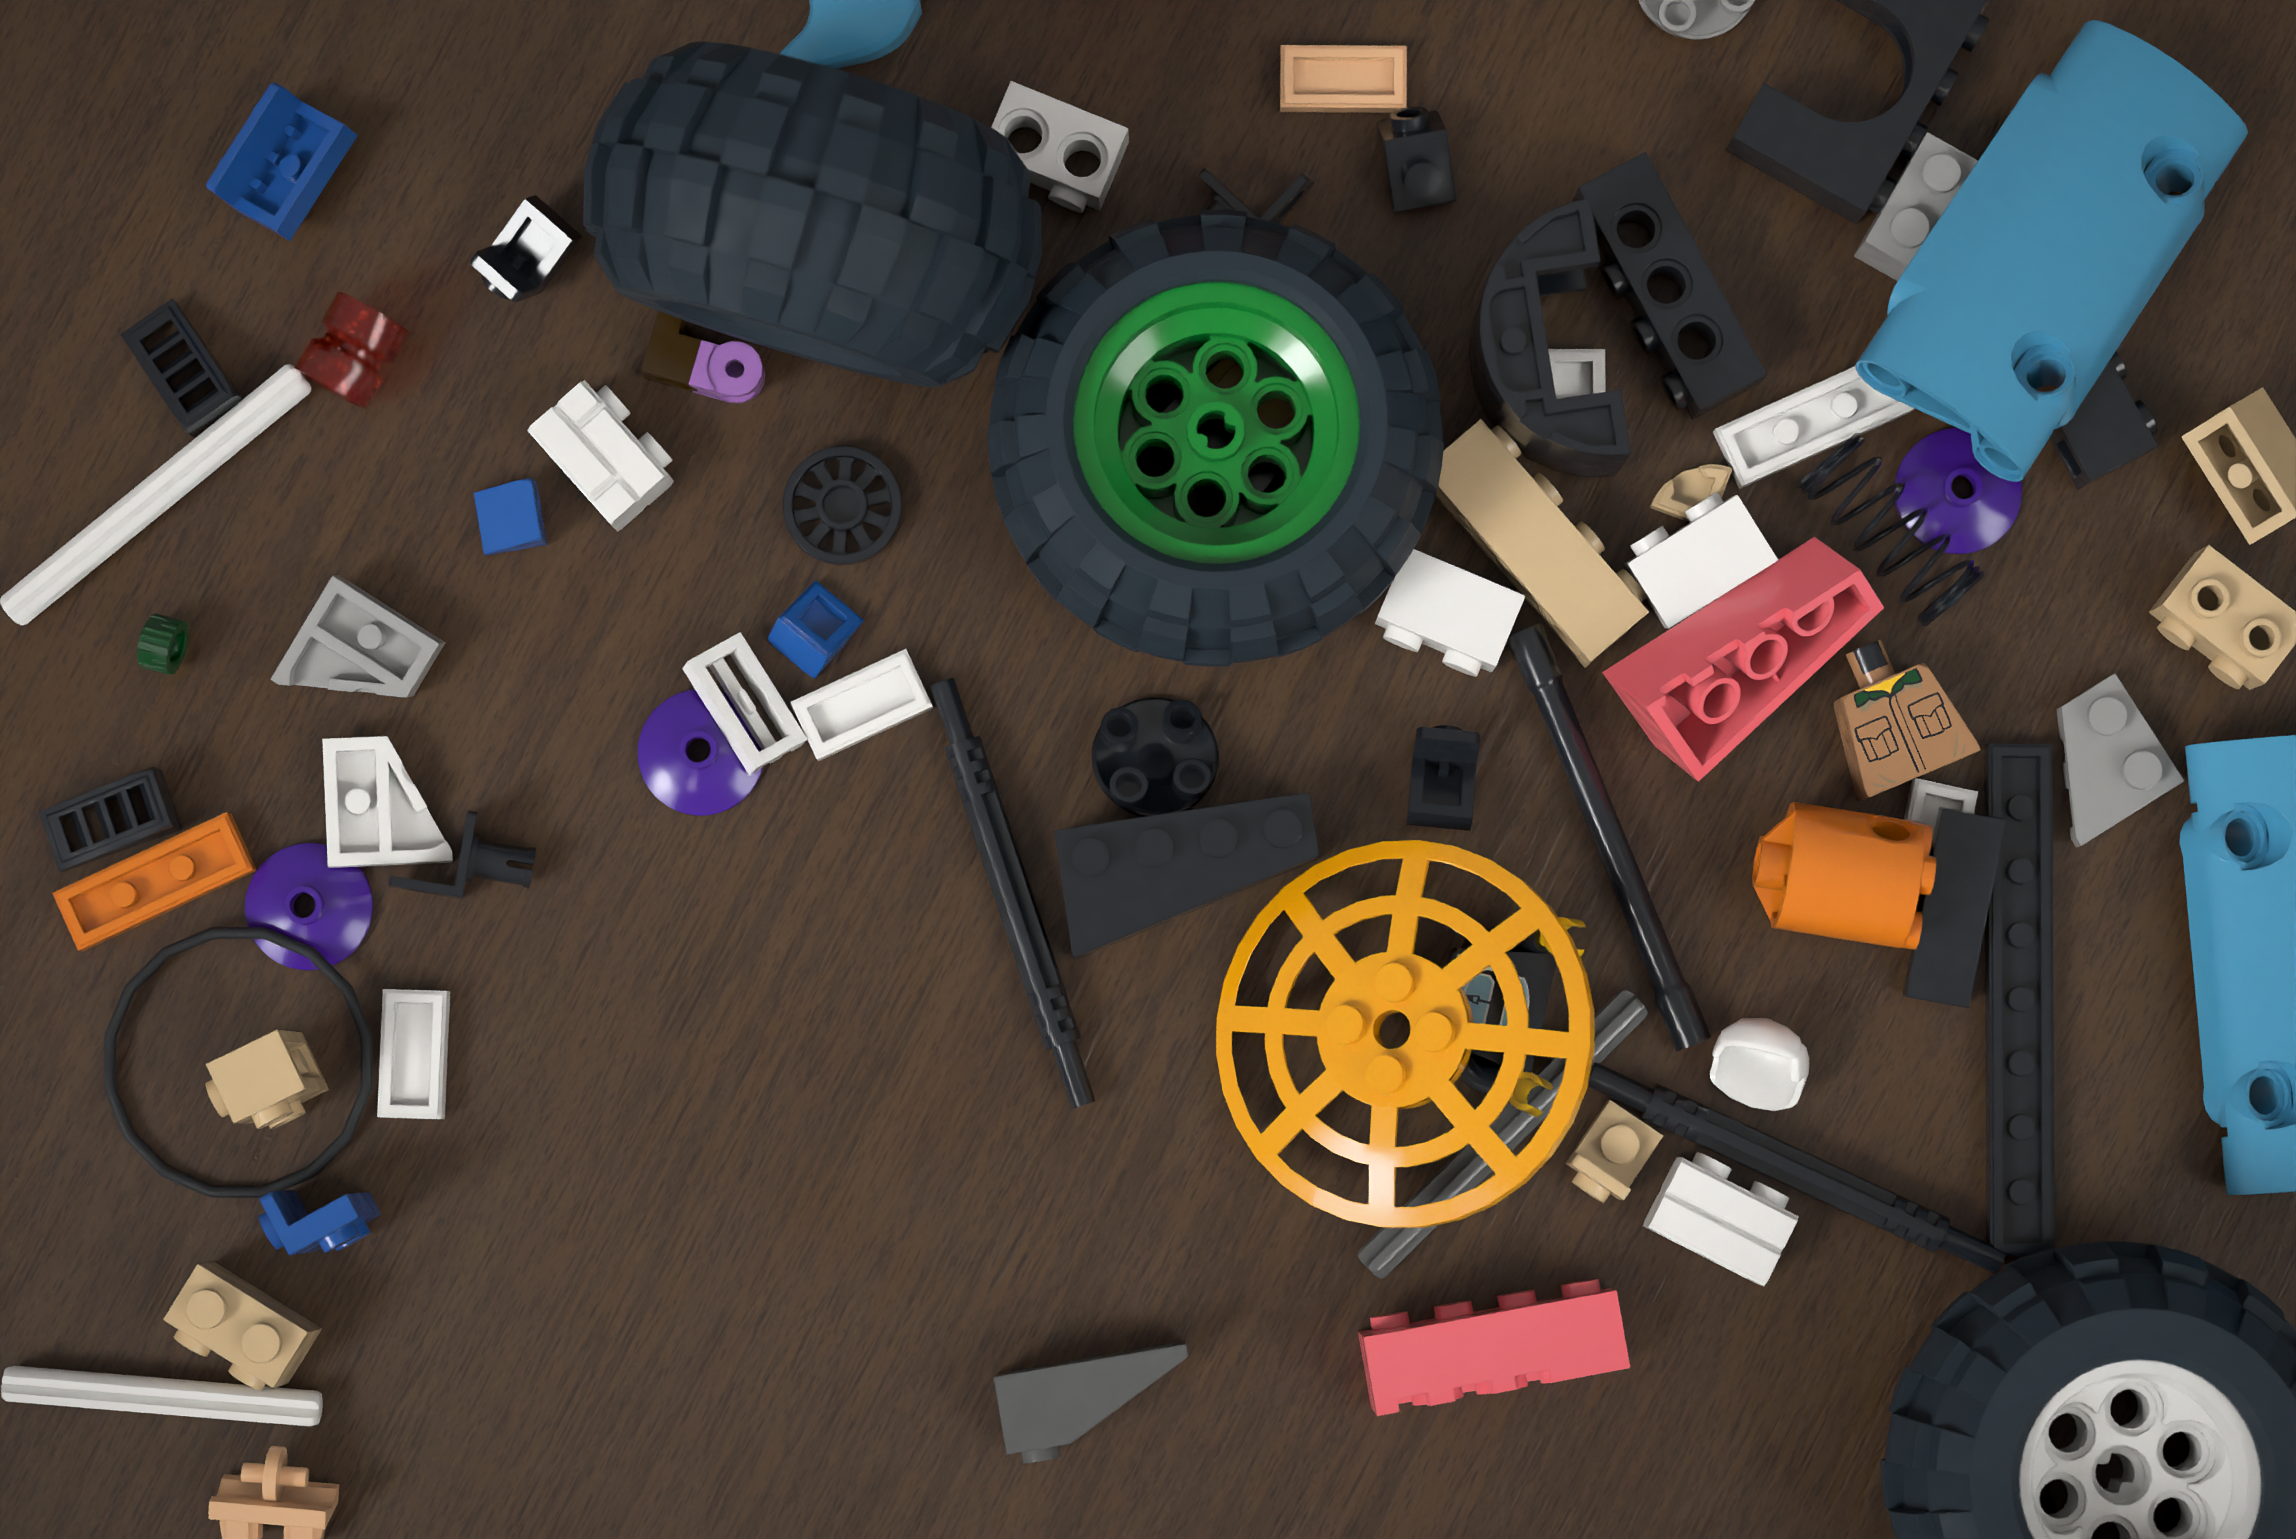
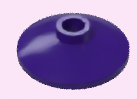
[1894,428,2022,554]
[638,689,763,816]
[245,843,373,970]

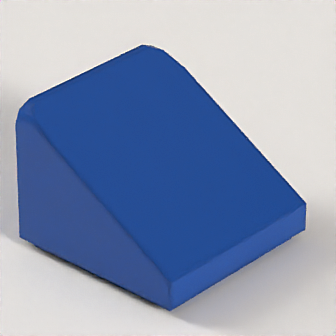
[474,478,548,556]
[768,580,864,678]

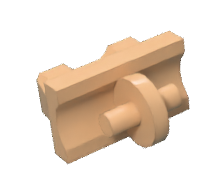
[209,1446,339,1539]

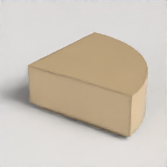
[1649,464,1733,523]

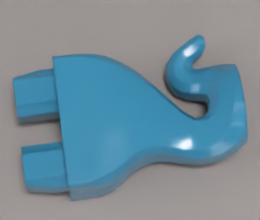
[780,0,922,69]

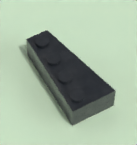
[1054,792,1319,961]

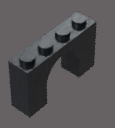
[1725,0,1990,225]

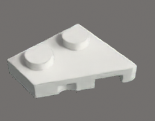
[322,736,453,868]

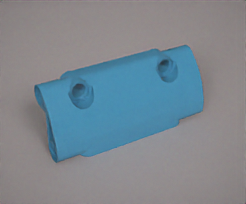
[1855,20,2248,482]
[2179,735,2296,1195]

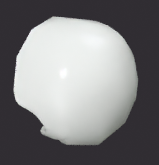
[1710,1018,1809,1111]

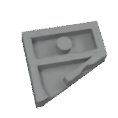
[270,575,446,698]
[2056,673,2184,847]

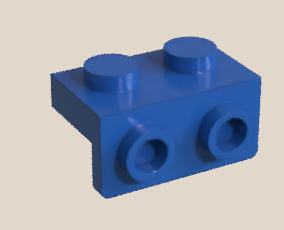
[206,82,358,241]
[259,1190,382,1256]

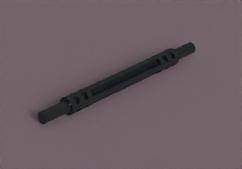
[930,678,1096,1109]
[1588,1063,2006,1274]

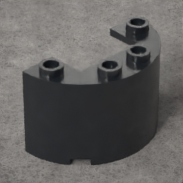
[1469,198,1631,478]

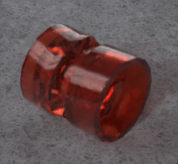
[294,291,410,410]

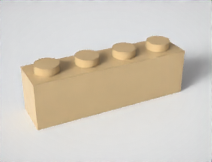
[1435,419,1649,668]

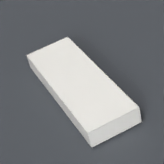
[1713,366,1915,489]

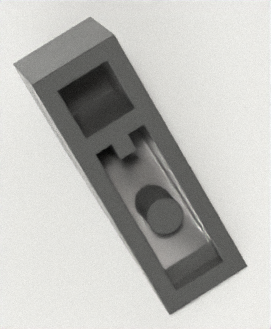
[994,1341,1188,1463]

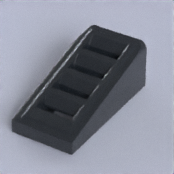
[120,298,244,438]
[39,767,182,872]

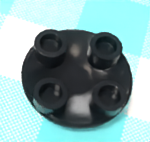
[1091,698,1219,817]

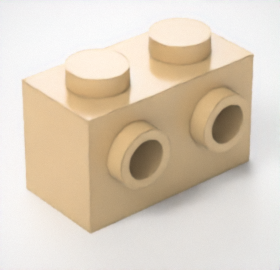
[2182,387,2296,545]
[2149,545,2296,690]
[205,1030,329,1129]
[163,1262,322,1391]

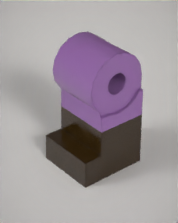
[641,311,765,404]

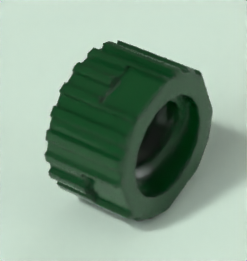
[137,613,189,676]

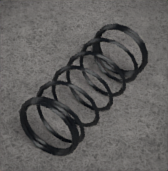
[1798,433,1984,627]

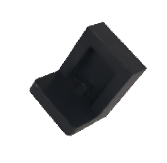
[1376,107,1456,212]
[470,195,583,302]
[1407,725,1480,831]

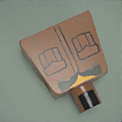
[1834,640,1981,802]

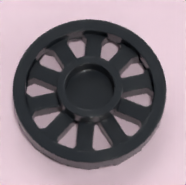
[783,446,902,566]

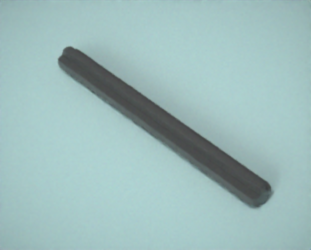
[1357,989,1648,1279]

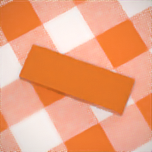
[52,812,257,952]

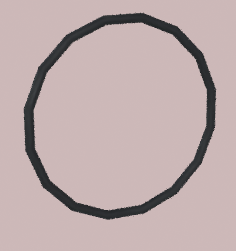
[104,927,373,1198]

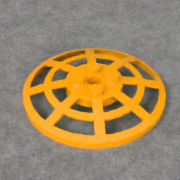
[1216,840,1595,1228]

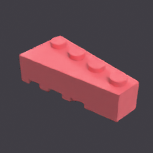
[1602,537,1884,782]
[1358,1279,1630,1416]

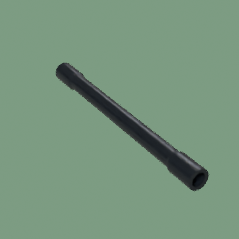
[1507,623,1711,1051]

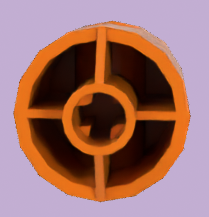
[1752,802,1936,950]

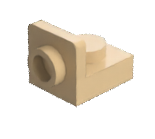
[1565,1100,1663,1203]

